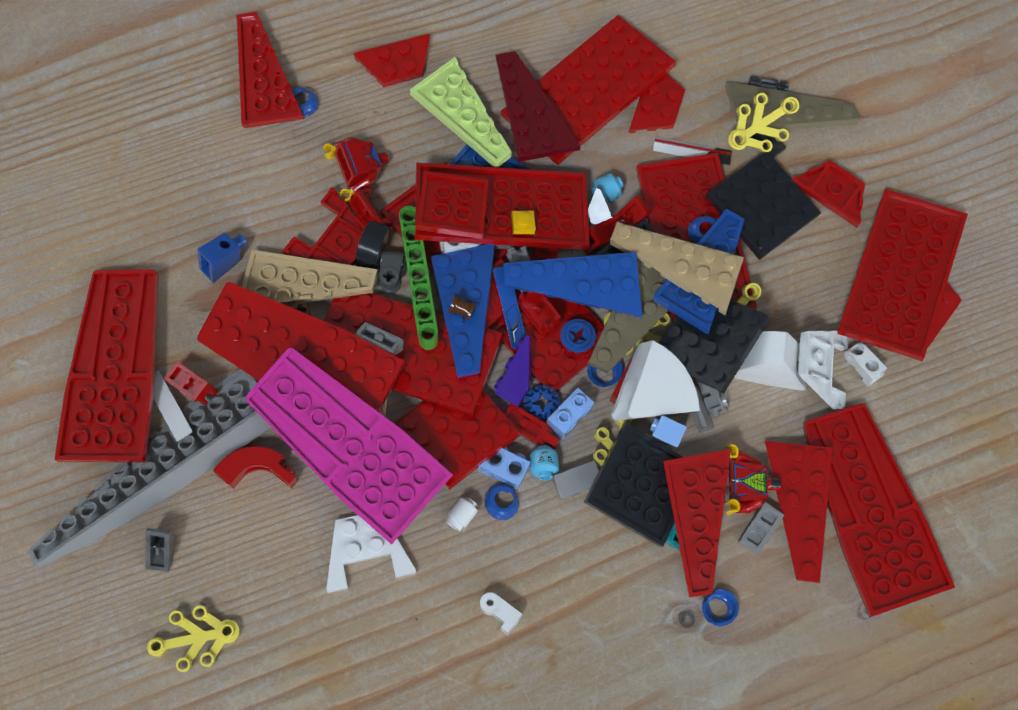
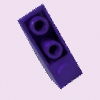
[494,335,532,407]

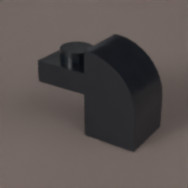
[355,220,390,270]

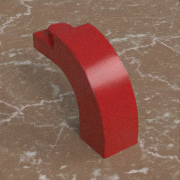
[583,195,652,256]
[213,446,298,489]

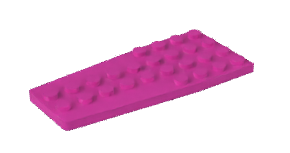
[246,348,453,545]

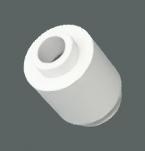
[445,497,478,532]

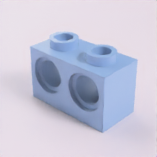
[546,388,594,440]
[650,415,687,447]
[478,447,531,490]

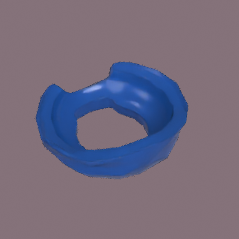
[293,88,319,117]
[688,216,716,244]
[587,361,623,387]
[484,484,519,520]
[702,589,739,627]

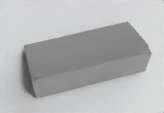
[354,322,404,355]
[692,386,714,433]
[552,460,599,499]

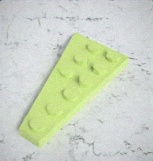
[410,57,512,168]

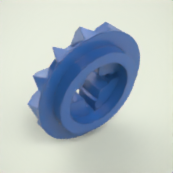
[560,319,596,354]
[524,385,560,421]

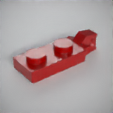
[504,403,560,450]

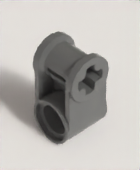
[379,250,405,293]

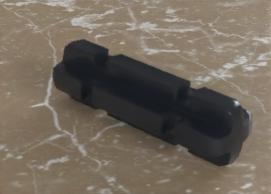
[748,76,789,91]

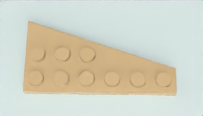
[610,222,744,315]
[241,250,378,305]

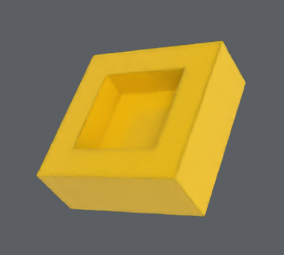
[511,211,536,234]

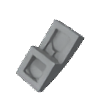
[738,502,784,555]

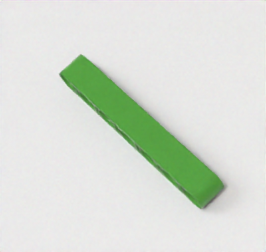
[399,206,439,350]

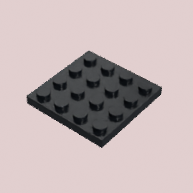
[705,152,821,260]
[658,300,770,393]
[584,423,683,547]

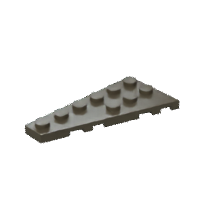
[725,81,860,130]
[587,258,668,373]

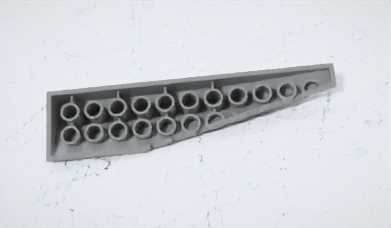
[28,369,271,568]

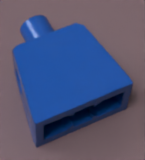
[198,233,247,283]

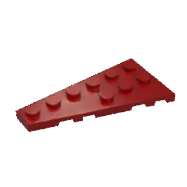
[236,12,305,128]

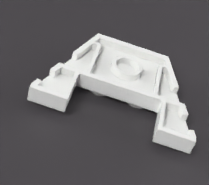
[798,331,848,412]
[326,515,416,593]

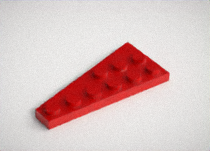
[765,441,833,583]
[663,449,731,598]

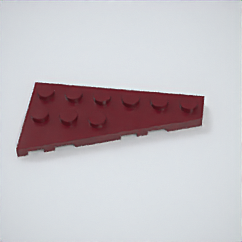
[495,51,581,162]

